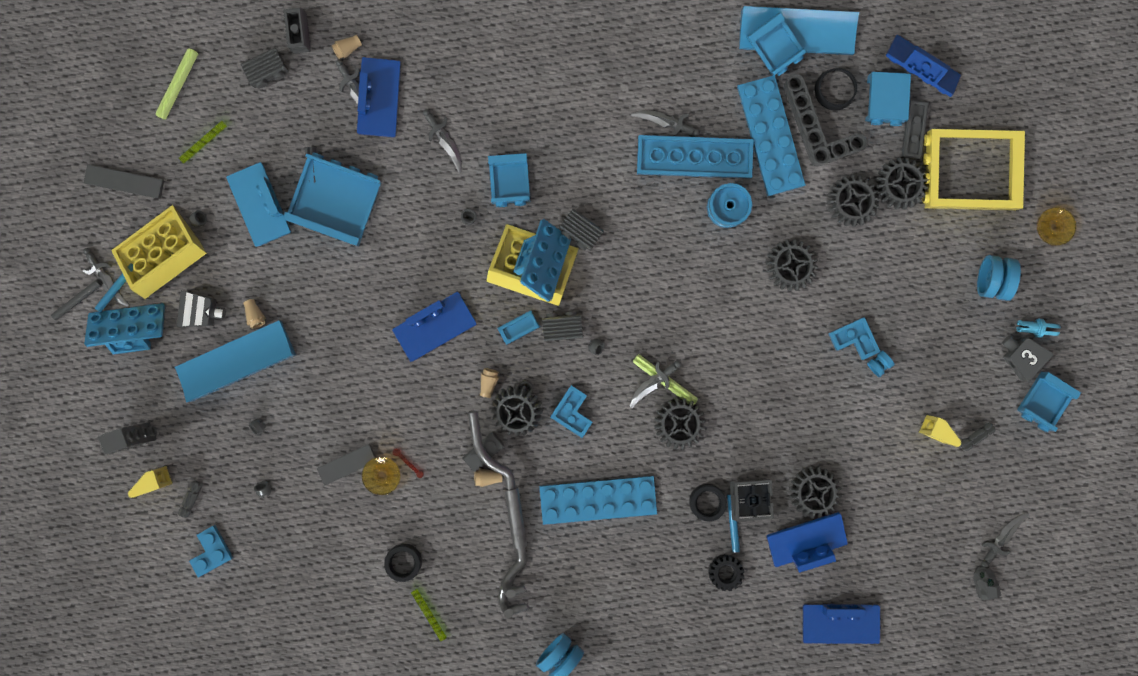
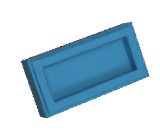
[497,310,540,345]

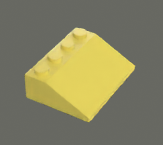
[111,205,207,299]
[486,224,579,306]

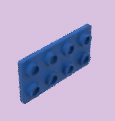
[886,35,961,97]
[357,57,400,138]
[392,292,477,362]
[766,512,848,573]
[803,604,880,644]

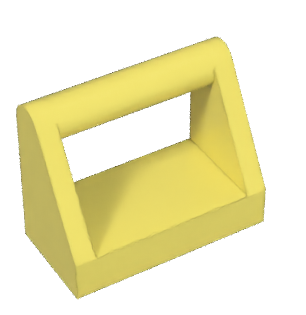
[919,415,961,447]
[128,466,172,498]

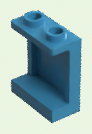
[746,13,806,76]
[865,72,911,126]
[488,153,530,207]
[1017,372,1081,432]

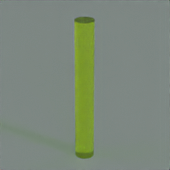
[179,121,227,163]
[411,589,447,642]

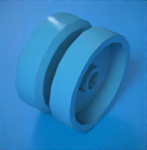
[706,183,752,228]
[977,255,1021,301]
[536,633,584,676]

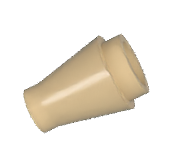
[331,35,362,59]
[243,299,266,329]
[480,368,500,398]
[474,468,502,488]

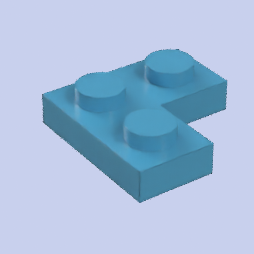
[828,317,880,360]
[550,385,593,438]
[189,525,233,578]

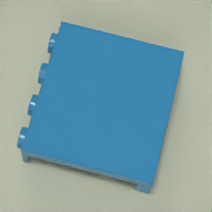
[283,152,382,247]

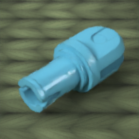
[1016,318,1061,338]

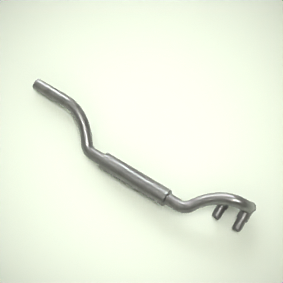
[468,410,529,618]

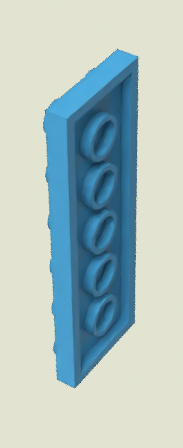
[737,75,806,196]
[637,135,754,179]
[539,476,657,525]

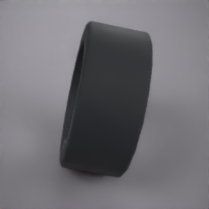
[689,484,727,522]
[384,543,422,582]

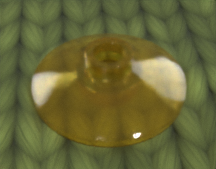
[1037,207,1076,246]
[362,457,401,495]

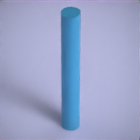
[95,263,133,312]
[727,494,740,553]

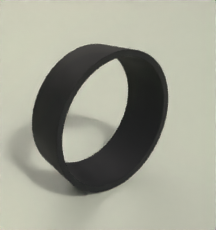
[814,68,857,111]

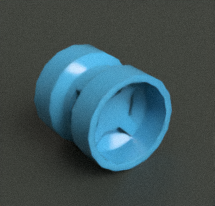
[867,351,895,377]

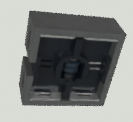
[730,478,774,521]

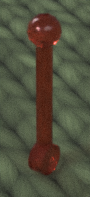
[393,448,424,478]

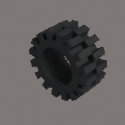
[708,554,745,591]

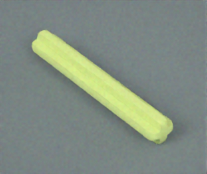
[155,48,198,119]
[633,354,698,406]

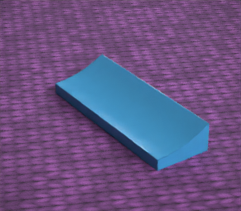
[739,6,859,55]
[175,320,296,403]

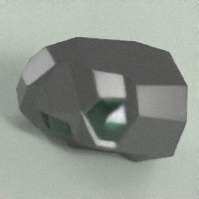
[973,566,1001,600]

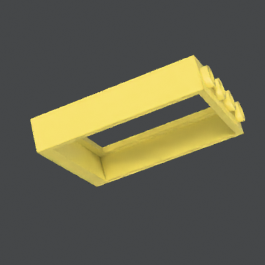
[922,129,1025,210]

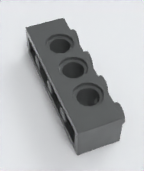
[98,422,157,455]

